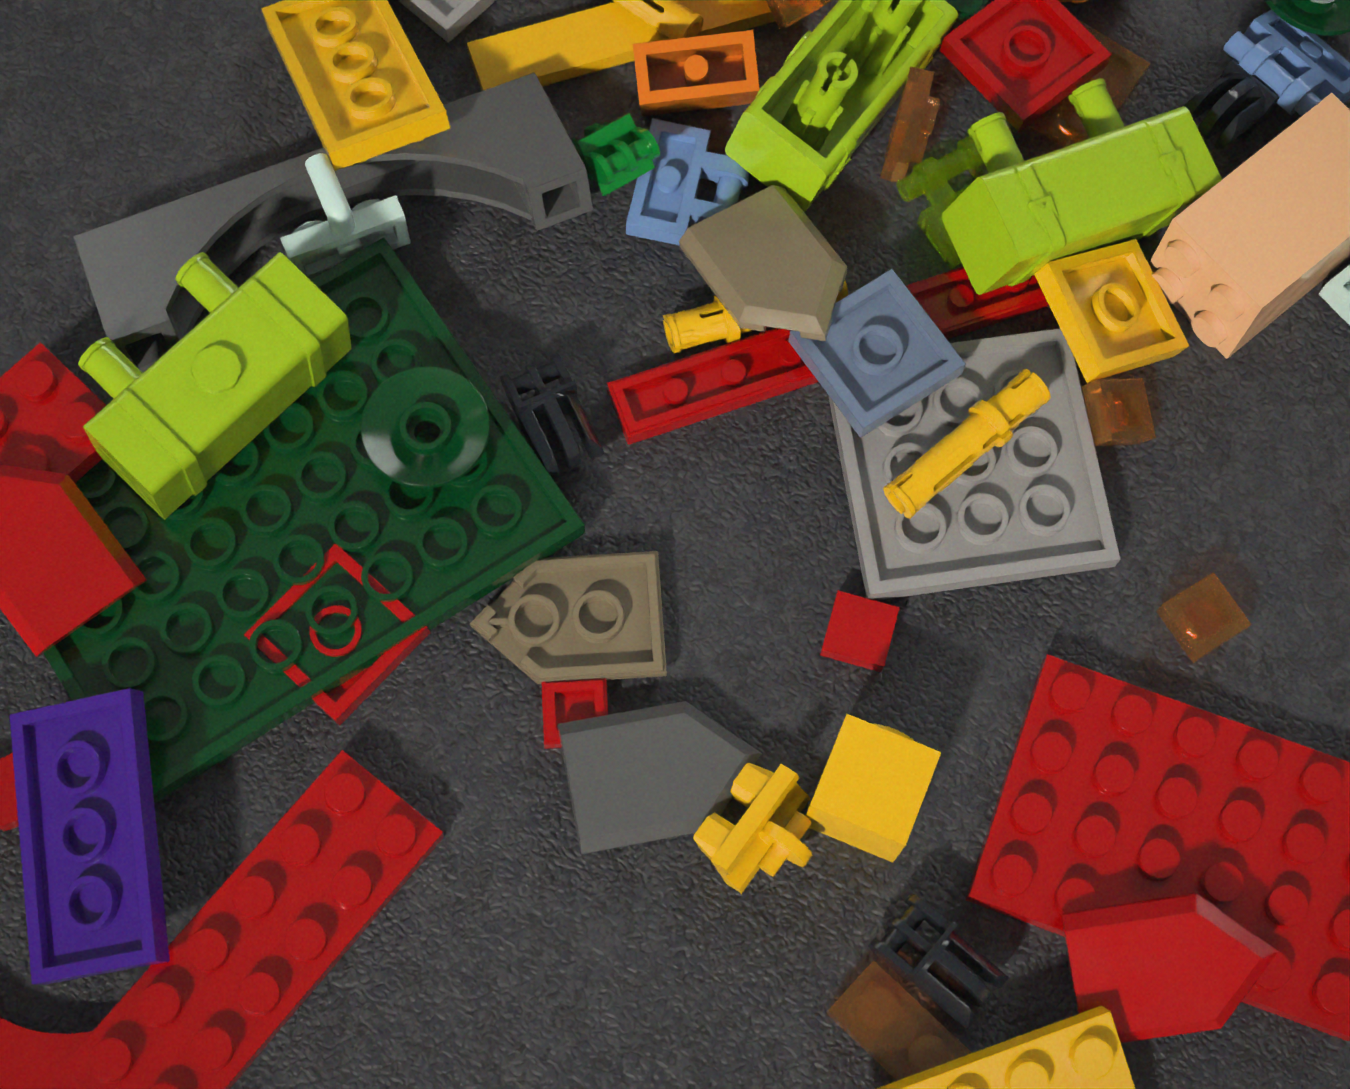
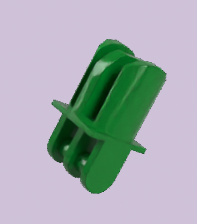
[572,113,660,196]

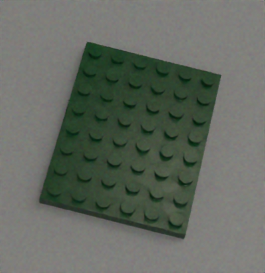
[44,237,585,803]

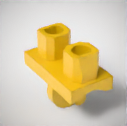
[693,763,813,894]

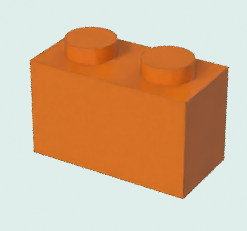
[633,30,760,116]

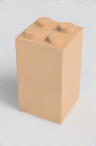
[1149,93,1350,359]

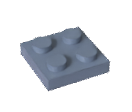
[788,269,966,438]

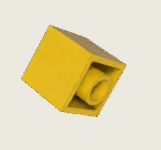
[805,714,941,863]

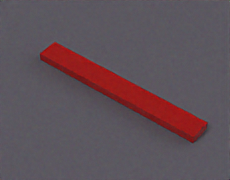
[607,267,1049,445]

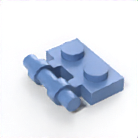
[1223,9,1350,116]
[626,119,750,246]

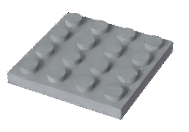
[828,329,1120,601]

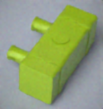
[725,0,958,212]
[942,78,1222,295]
[78,252,352,520]

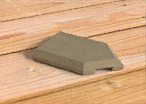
[679,185,847,341]
[470,551,667,684]

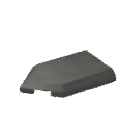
[557,701,762,855]

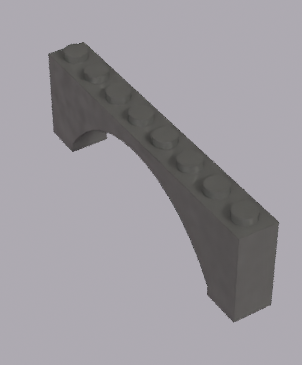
[73,72,593,372]

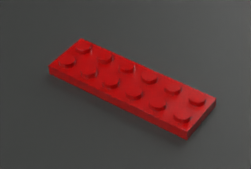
[61,750,444,1089]

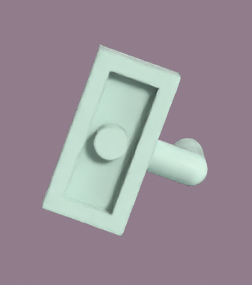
[280,153,411,280]

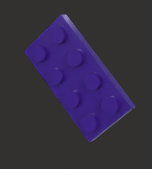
[9,688,170,984]

